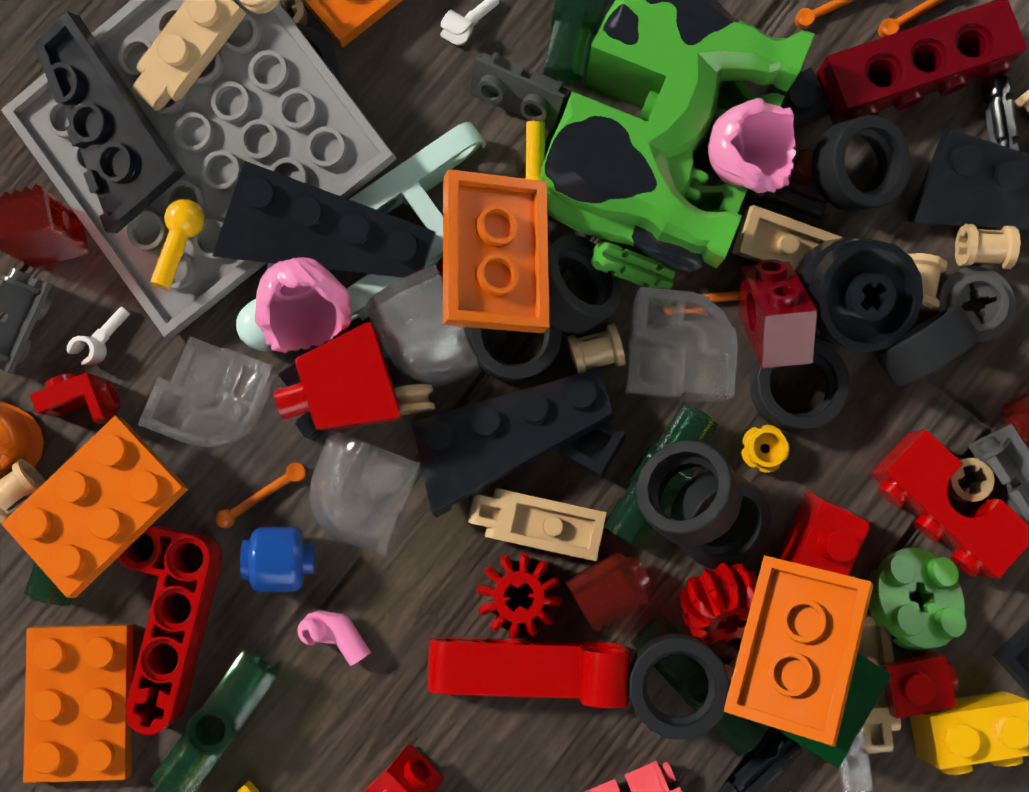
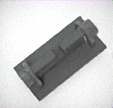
[469,52,571,131]
[0,268,53,374]
[968,423,1029,525]

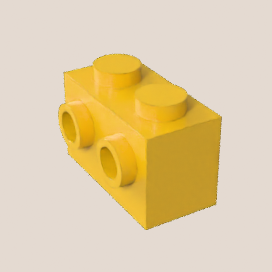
[909,691,1029,775]

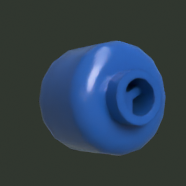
[240,527,315,592]

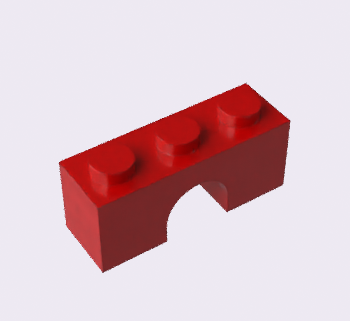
[870,429,1029,579]

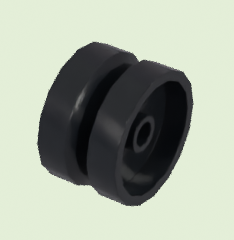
[795,237,924,352]

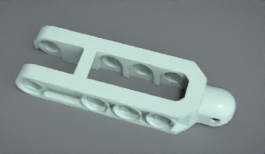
[236,122,486,351]

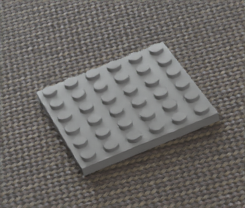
[1,0,397,338]

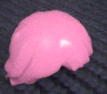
[707,98,796,193]
[255,257,352,353]

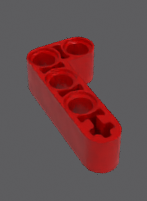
[117,524,223,735]
[427,637,629,708]

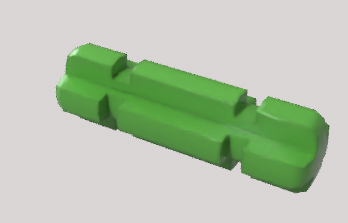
[591,242,676,292]

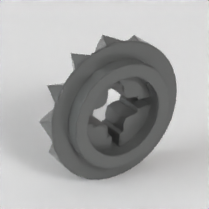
[936,266,1016,343]

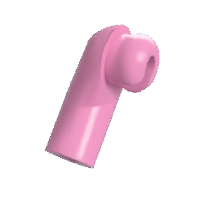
[297,610,371,666]

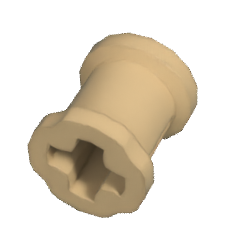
[955,224,1021,269]
[908,253,948,312]
[567,323,626,374]
[0,459,45,523]

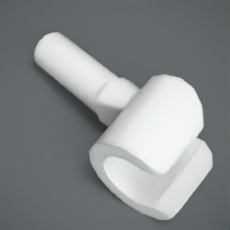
[440,0,499,46]
[67,306,130,365]

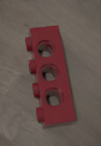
[815,0,1028,125]

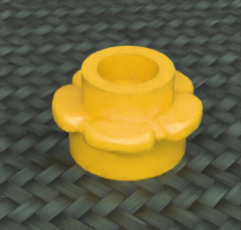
[741,425,790,473]

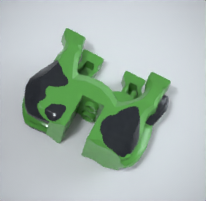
[539,0,815,272]

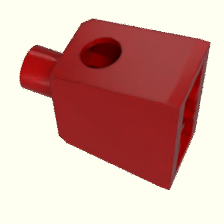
[274,322,404,431]
[777,491,870,576]

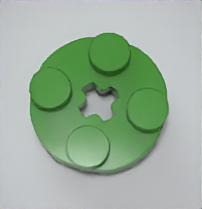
[868,548,966,651]

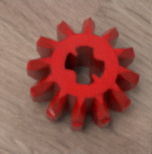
[477,552,561,639]
[679,562,758,644]

